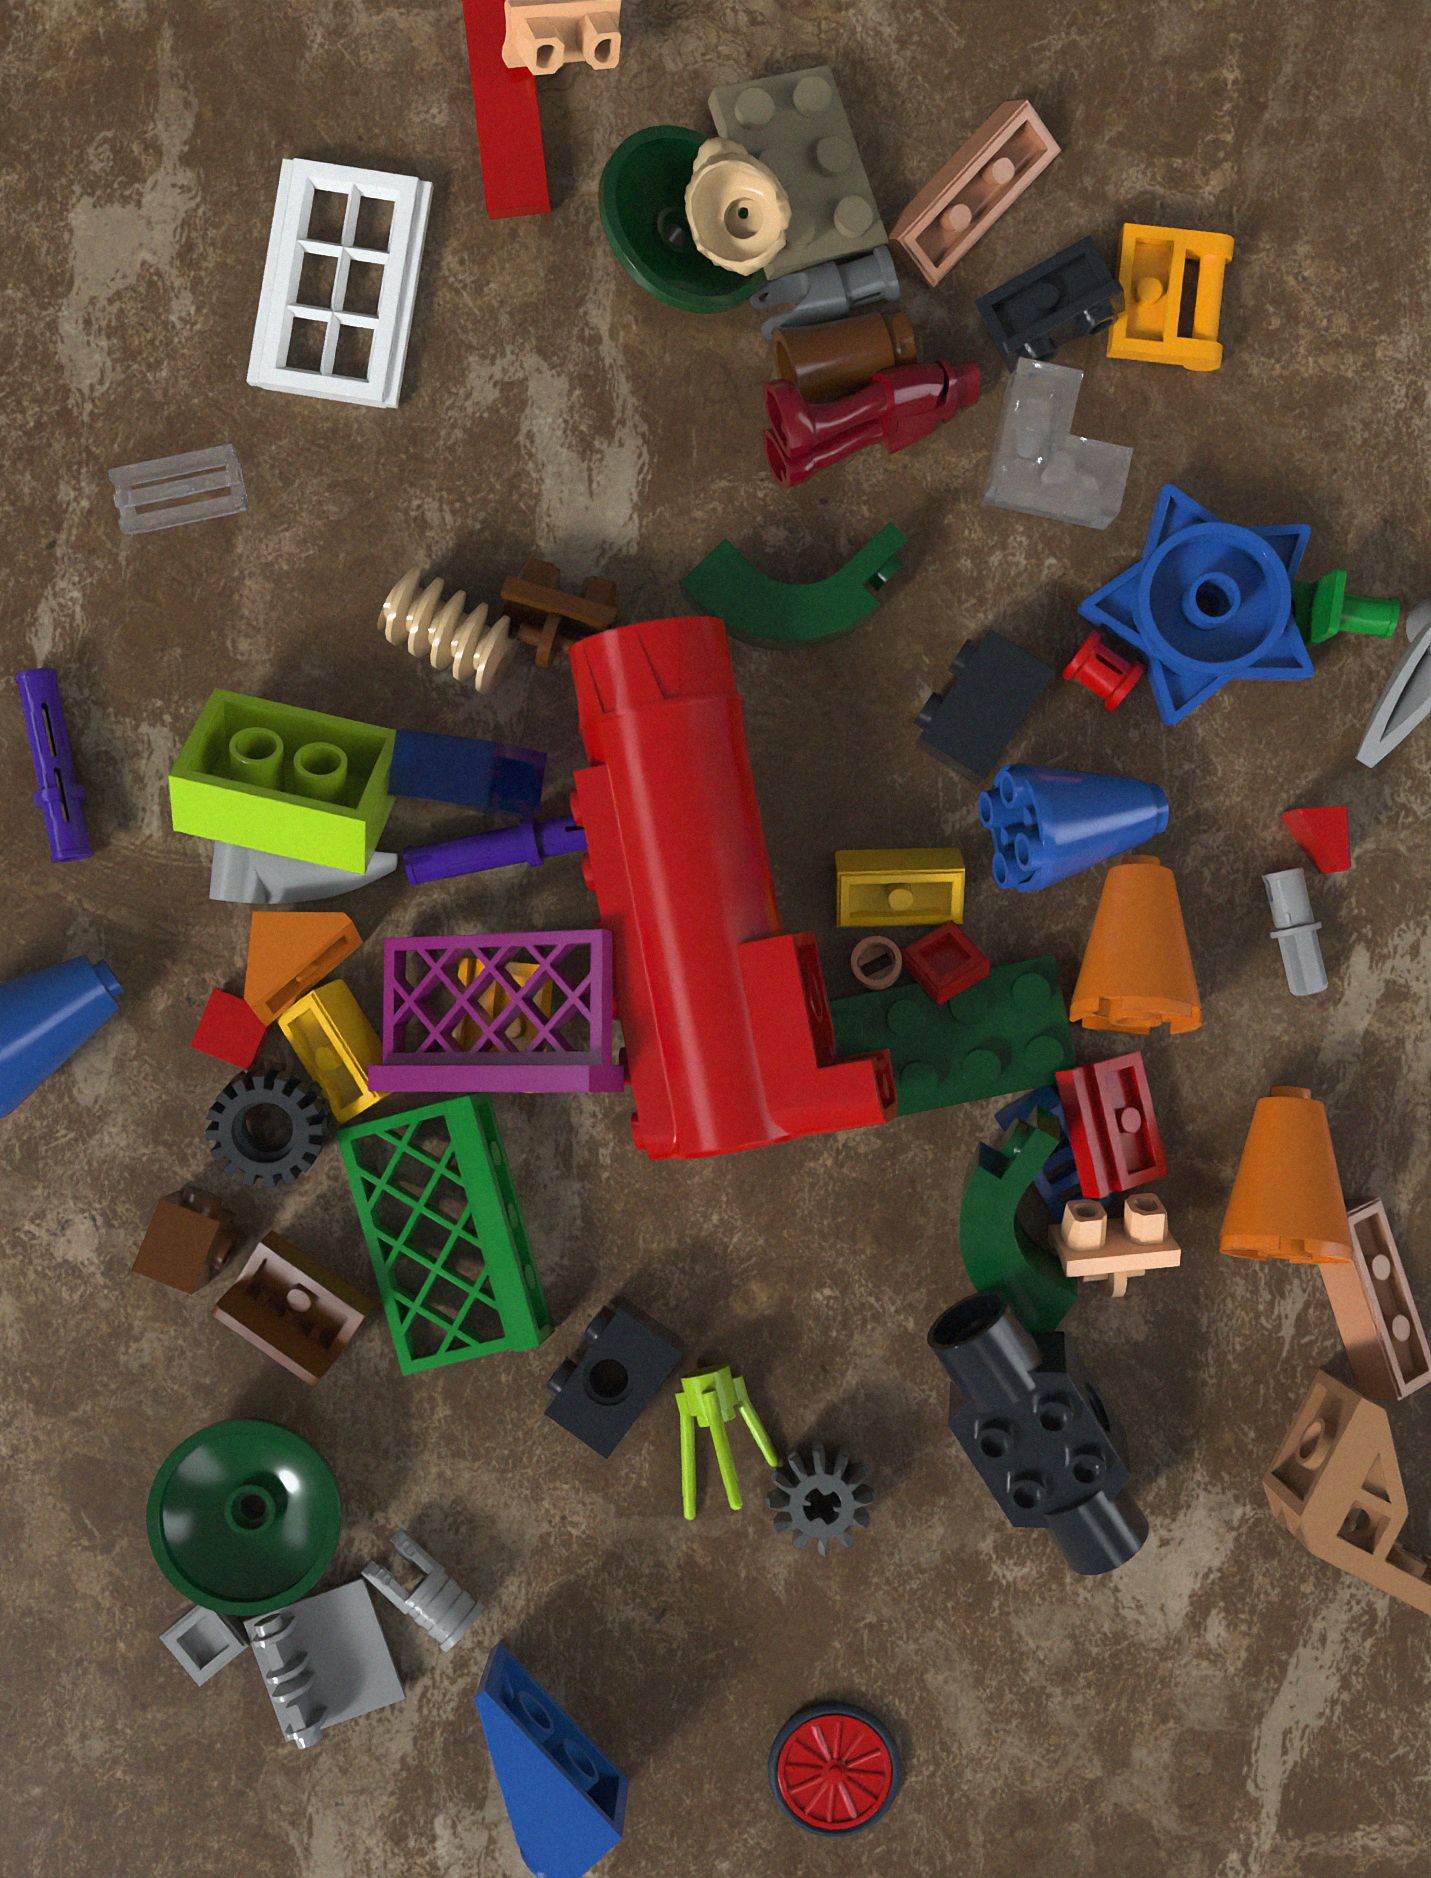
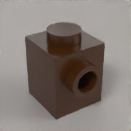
[131,1187,237,1294]

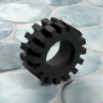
[205,1062,332,1188]

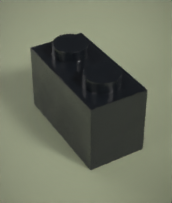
[913,629,1055,785]

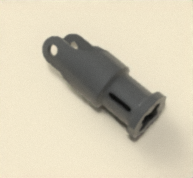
[749,245,900,340]

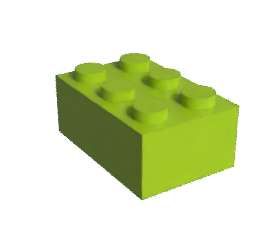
[168,688,403,875]

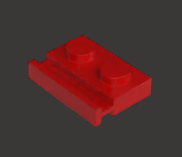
[1055,1051,1169,1198]

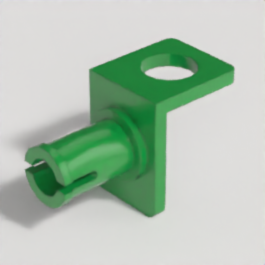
[1291,568,1400,648]

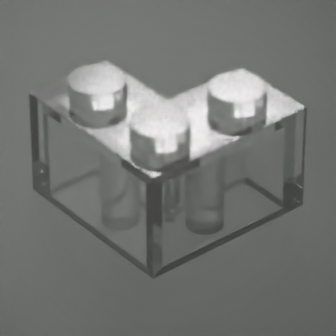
[981,357,1134,530]

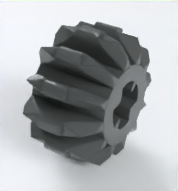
[766,1440,876,1556]

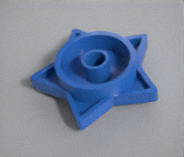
[1077,483,1314,727]

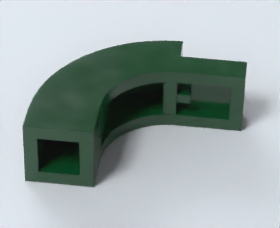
[679,522,908,651]
[959,1104,1079,1333]

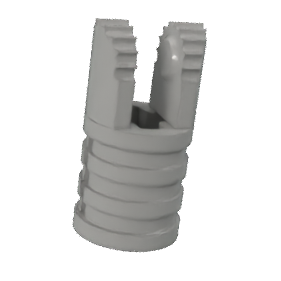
[361,1528,485,1652]

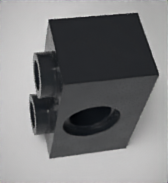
[544,1297,685,1459]

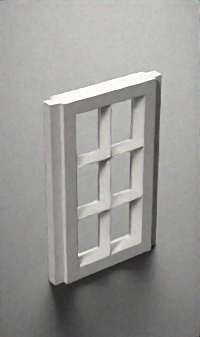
[246,158,434,409]

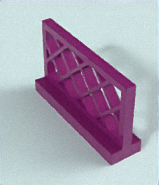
[368,929,624,1092]

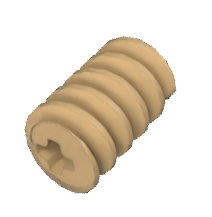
[377,564,520,695]

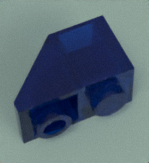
[387,730,547,817]

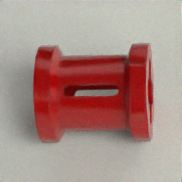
[1059,629,1146,713]

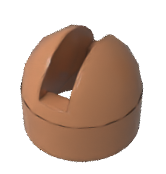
[851,936,902,990]

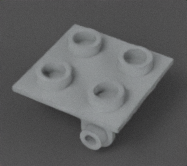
[243,1577,407,1749]

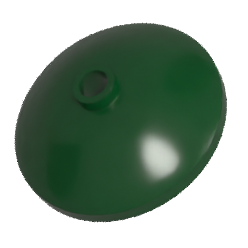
[598,125,767,314]
[146,1417,344,1616]

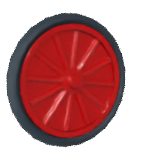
[767,1702,901,1838]

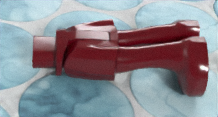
[763,358,981,489]

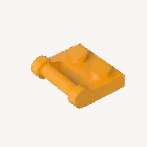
[1106,223,1234,371]

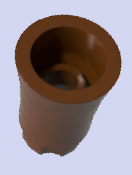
[772,308,918,404]

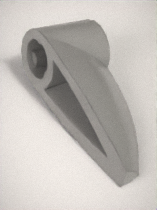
[1355,597,1431,768]
[209,840,398,904]

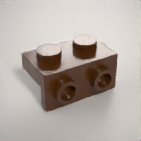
[212,1230,376,1386]

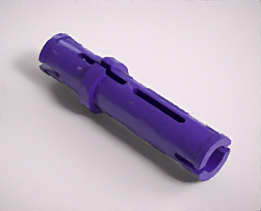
[15,668,93,863]
[403,814,588,887]

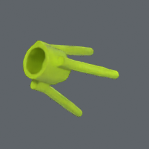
[675,1364,780,1520]

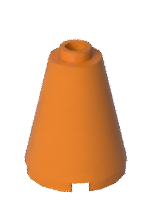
[1069,855,1203,1035]
[1218,1086,1354,1265]

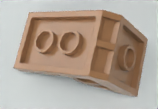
[1262,1368,1431,1616]

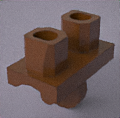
[501,557,618,669]

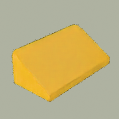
[835,847,965,927]
[275,979,394,1125]

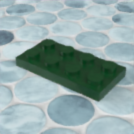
[828,954,1078,1117]

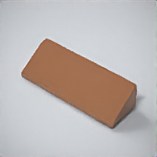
[885,99,1061,288]
[1318,1196,1431,1401]

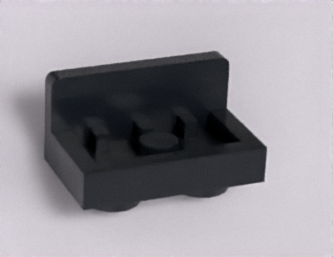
[974,235,1125,374]

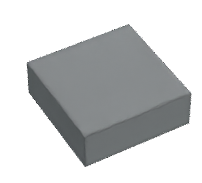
[159,1604,250,1687]

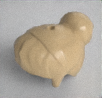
[684,137,792,276]

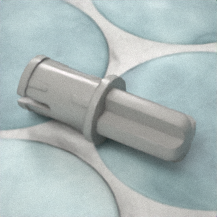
[1262,867,1328,996]

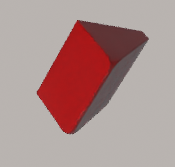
[1281,806,1351,874]

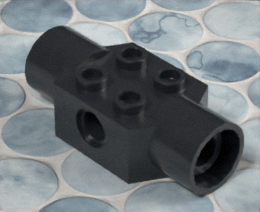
[927,1289,1149,1575]

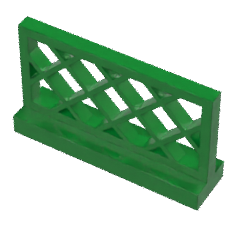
[335,1092,555,1376]

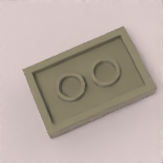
[707,65,889,281]

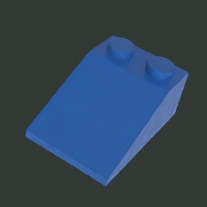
[474,1641,629,1878]

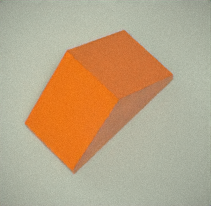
[244,911,363,1027]

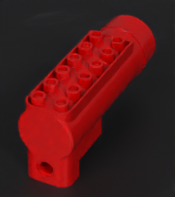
[568,616,898,1162]

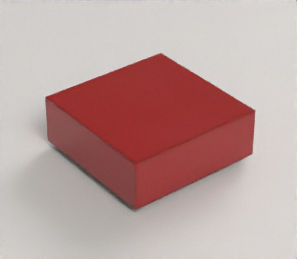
[900,920,990,1006]
[190,988,274,1070]

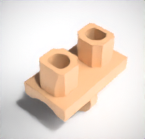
[502,0,621,76]
[1047,1193,1181,1298]

